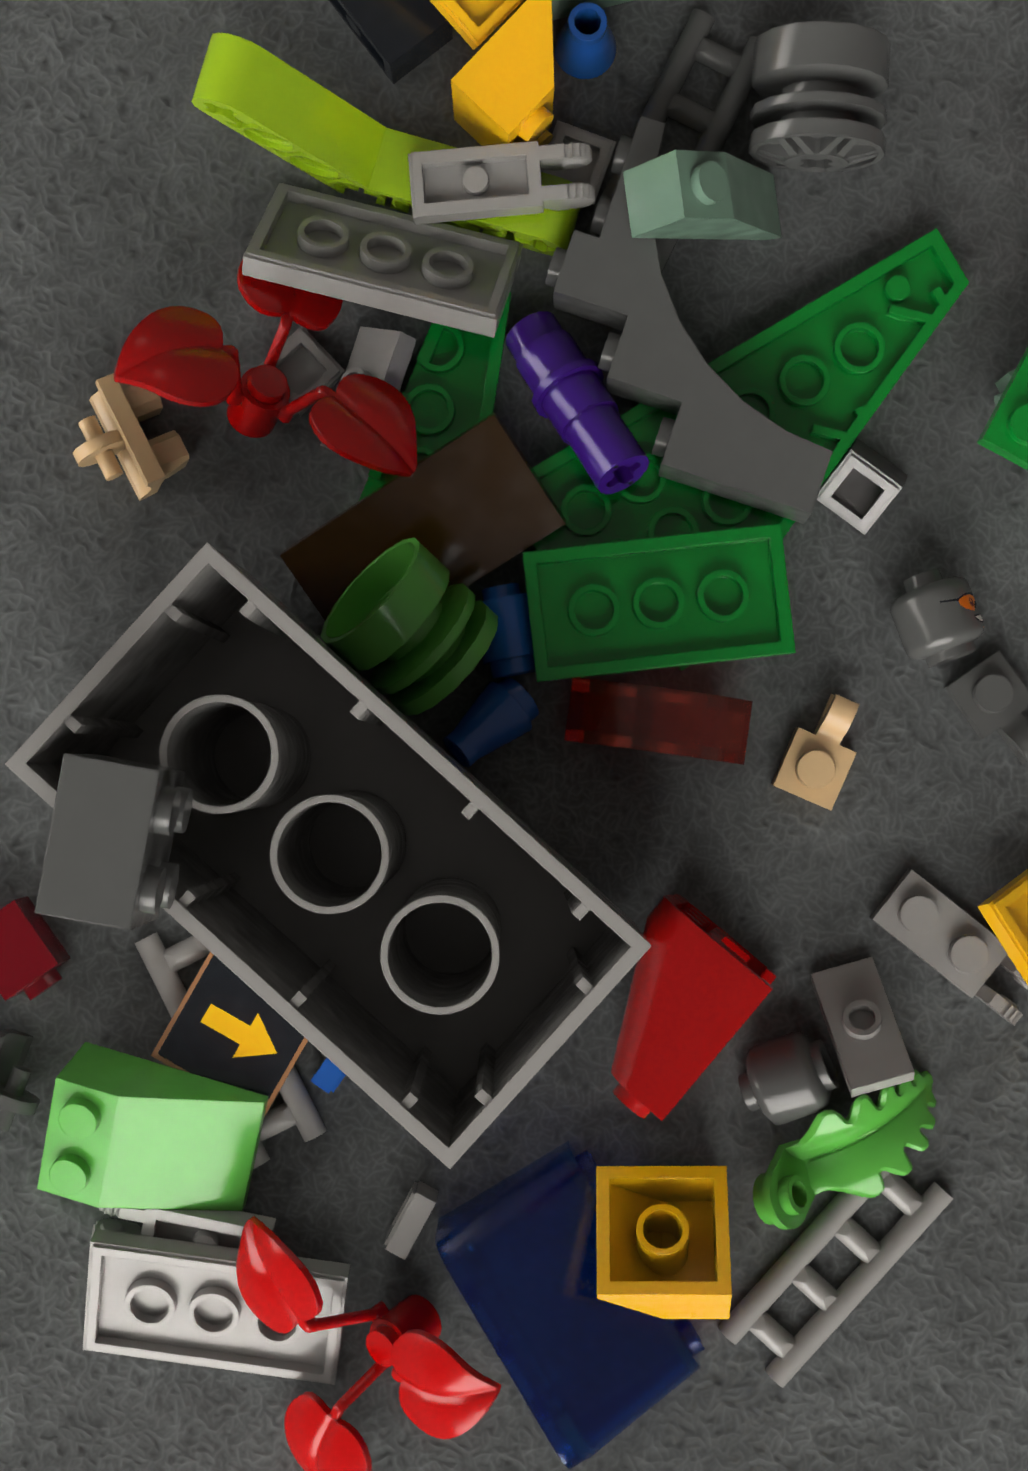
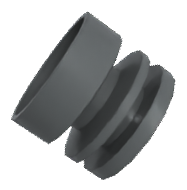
[749,20,890,173]

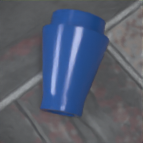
[554,2,616,79]
[443,677,539,768]

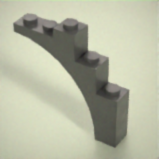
[545,116,833,524]

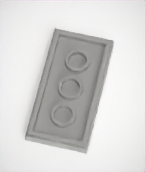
[242,183,523,338]
[83,1229,351,1385]

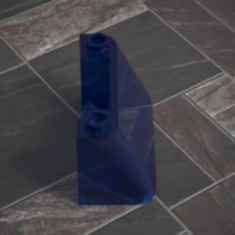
[435,1141,705,1469]

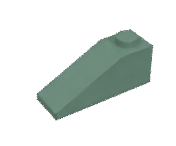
[623,150,782,240]

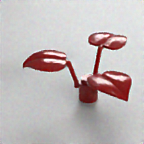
[114,259,417,477]
[236,1215,501,1471]

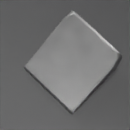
[817,439,908,535]

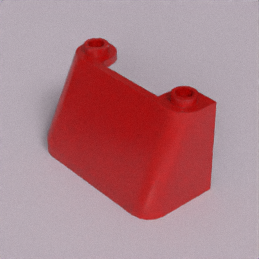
[611,894,777,1121]

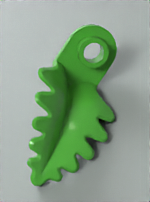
[753,1069,936,1230]

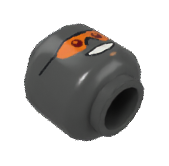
[890,568,984,668]

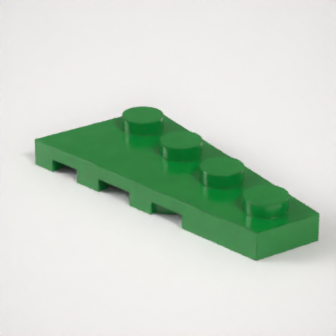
[359,292,511,501]

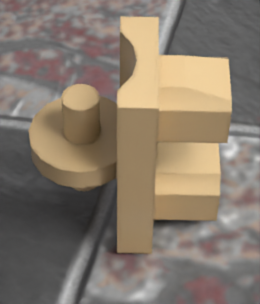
[73,373,190,501]

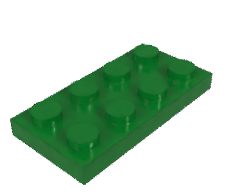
[522,523,796,683]

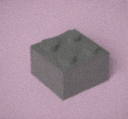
[34,753,193,930]

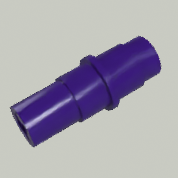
[505,311,649,494]

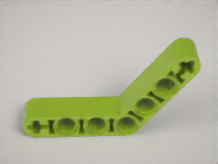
[191,32,581,256]

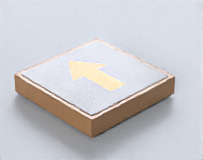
[151,952,308,1117]

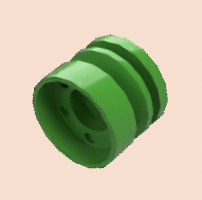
[321,537,498,715]

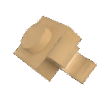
[771,694,860,811]

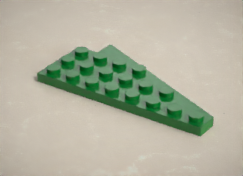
[532,228,969,672]

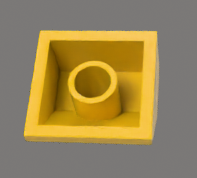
[451,0,554,146]
[596,1166,732,1319]

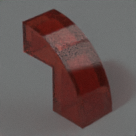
[564,678,753,765]

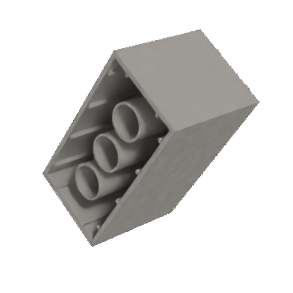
[5,542,652,1169]

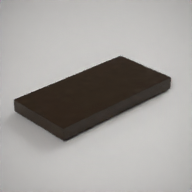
[280,412,566,621]

